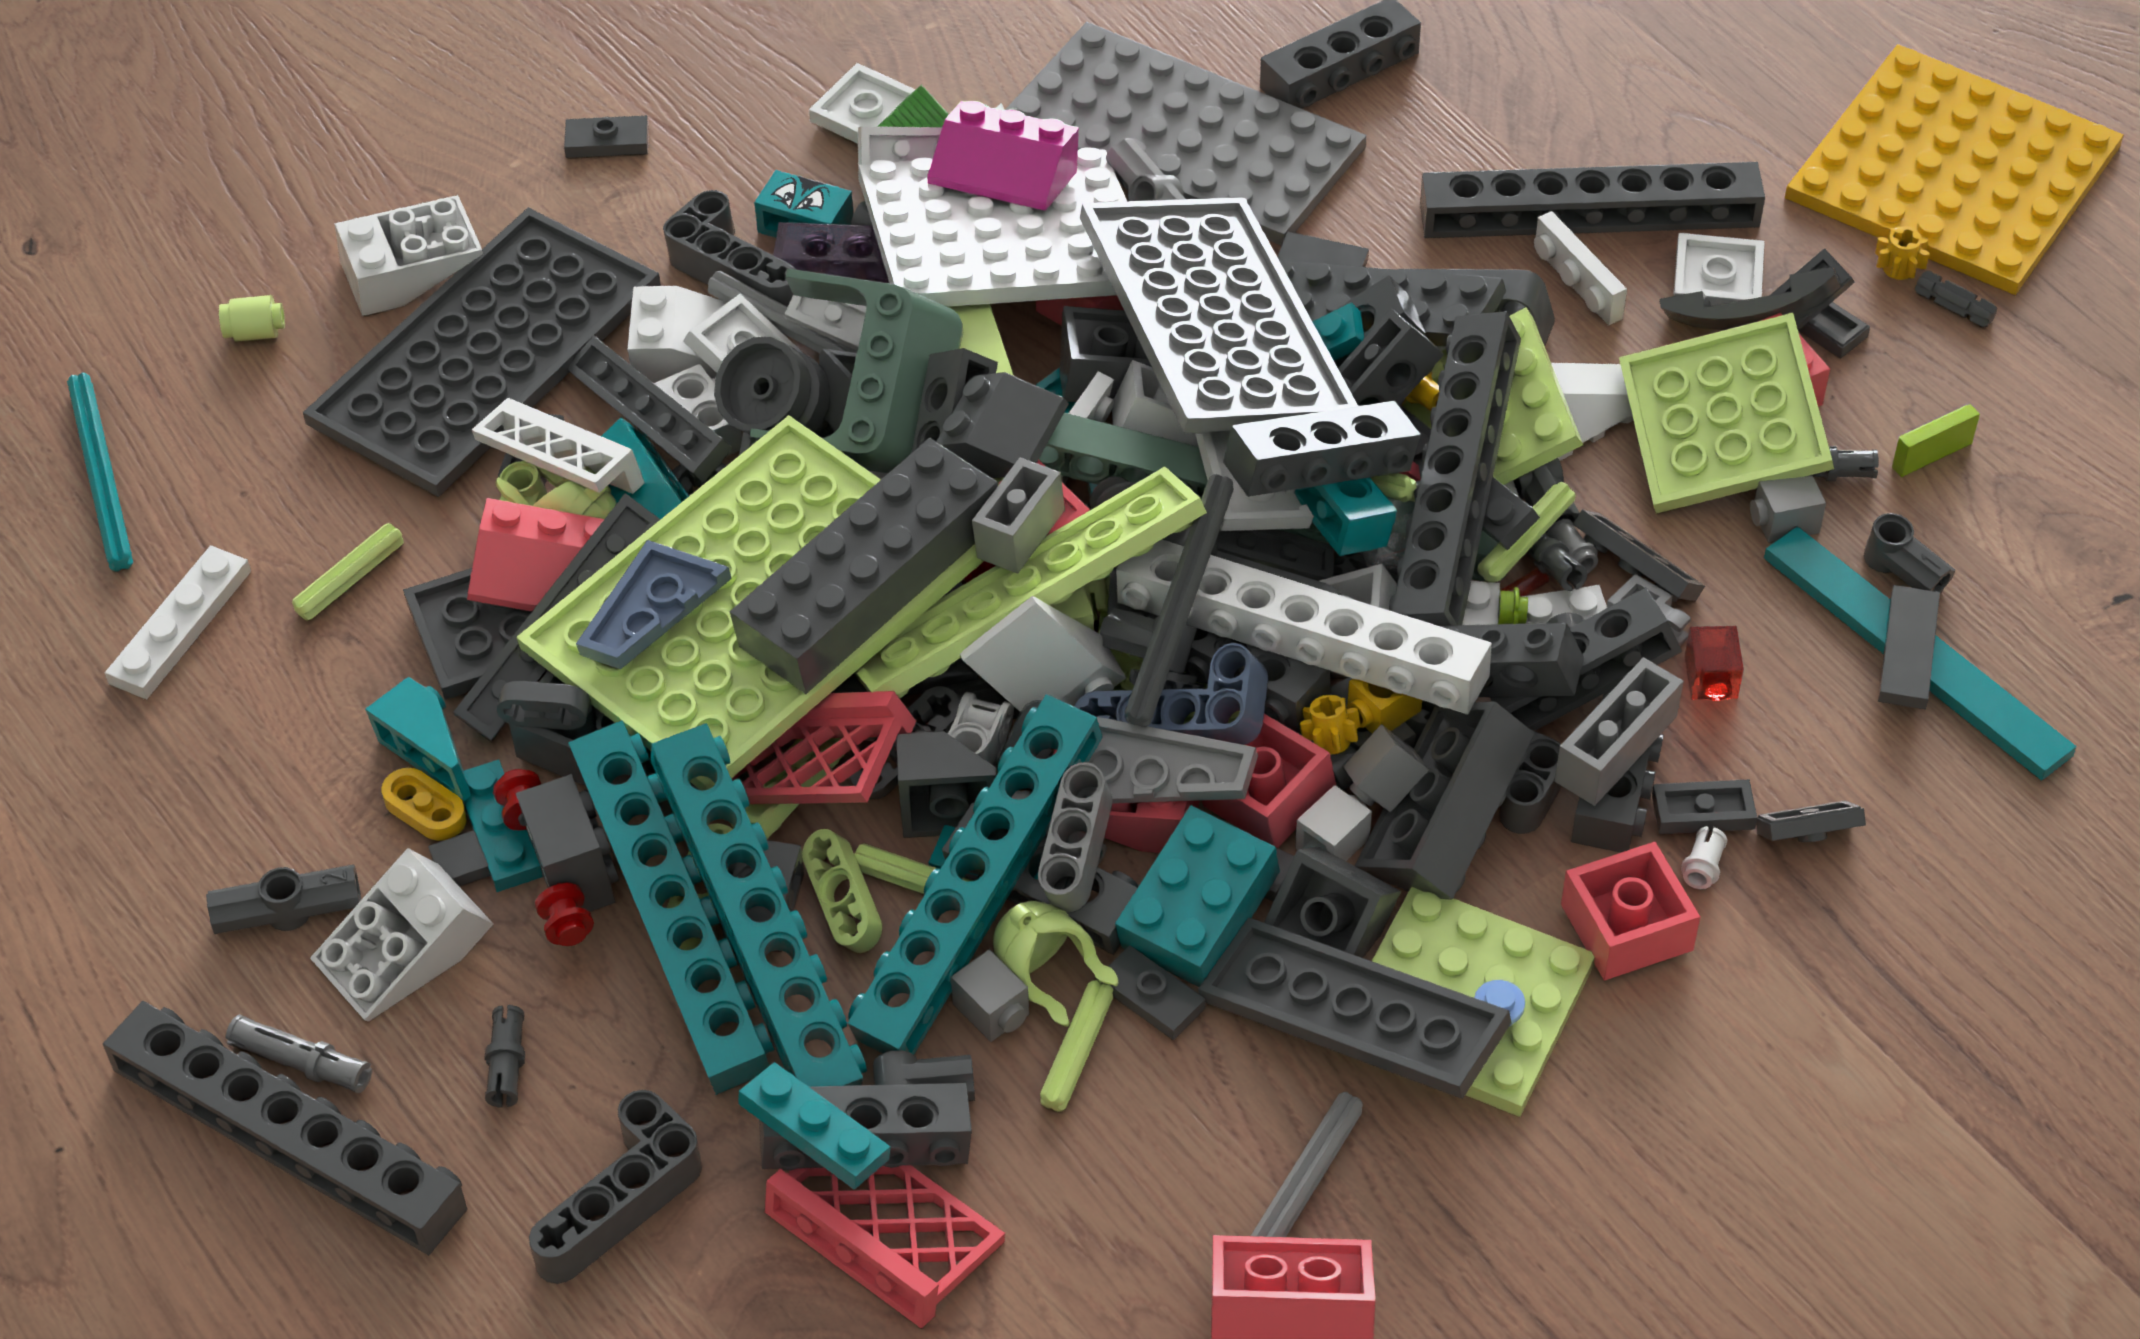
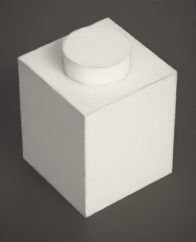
[1295,785,1372,861]

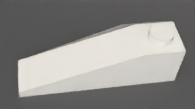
[1551,363,1633,461]

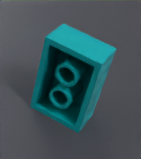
[1115,805,1280,987]

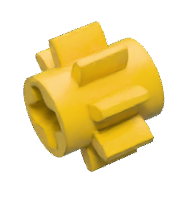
[1875,227,1930,280]
[1300,695,1361,755]

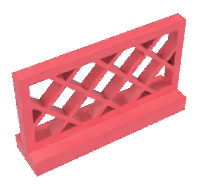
[731,691,916,804]
[765,1165,1005,1329]

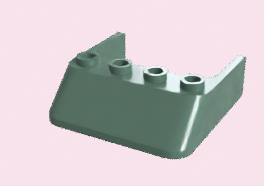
[749,269,963,473]

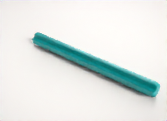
[67,372,133,572]

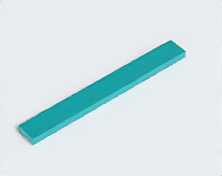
[1764,526,2077,781]

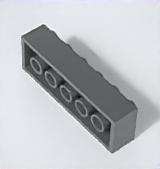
[729,438,998,694]

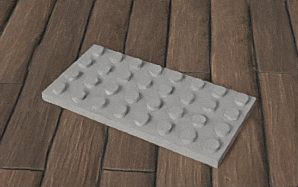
[1005,22,1366,246]
[1079,198,1358,434]

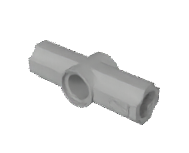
[1105,139,1186,201]

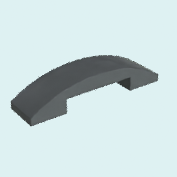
[1660,267,1841,330]

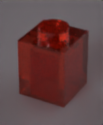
[1685,626,1744,701]

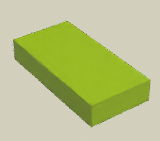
[1892,404,1980,477]

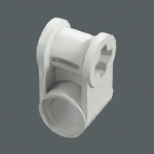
[948,692,1014,765]

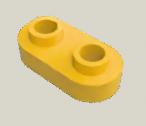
[381,768,467,841]

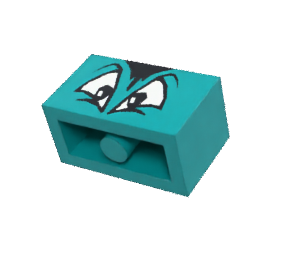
[754,170,854,254]

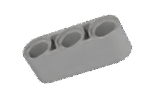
[1038,762,1112,912]

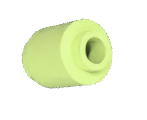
[219,295,285,342]

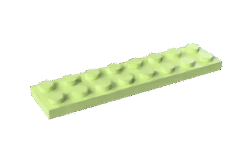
[854,467,1207,698]

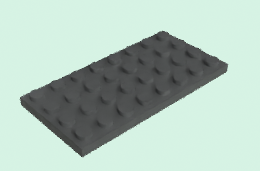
[303,207,661,497]

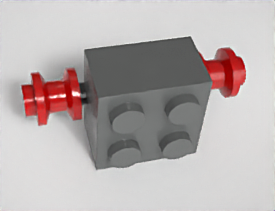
[493,769,619,946]

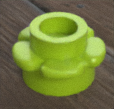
[1498,587,1528,624]

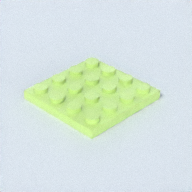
[1402,307,1583,492]
[1619,313,1834,514]
[1372,887,1595,1117]

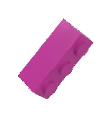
[927,101,1079,211]

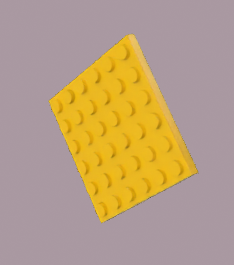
[1785,44,2124,296]

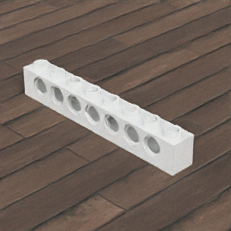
[1116,540,1492,715]

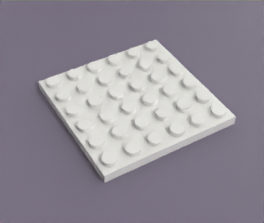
[859,148,1127,307]

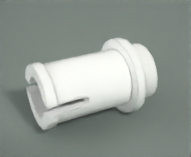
[1681,827,1727,889]

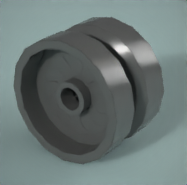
[714,337,830,435]

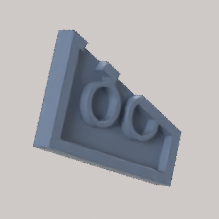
[576,540,732,669]

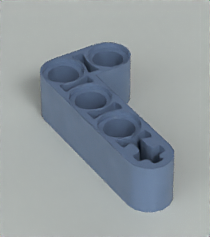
[1074,643,1268,745]

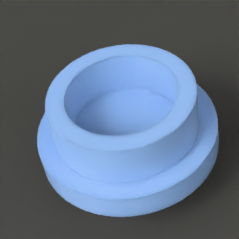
[1475,980,1525,1027]

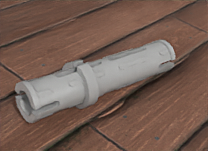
[226,1014,372,1094]

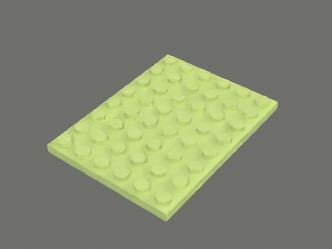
[516,415,984,790]

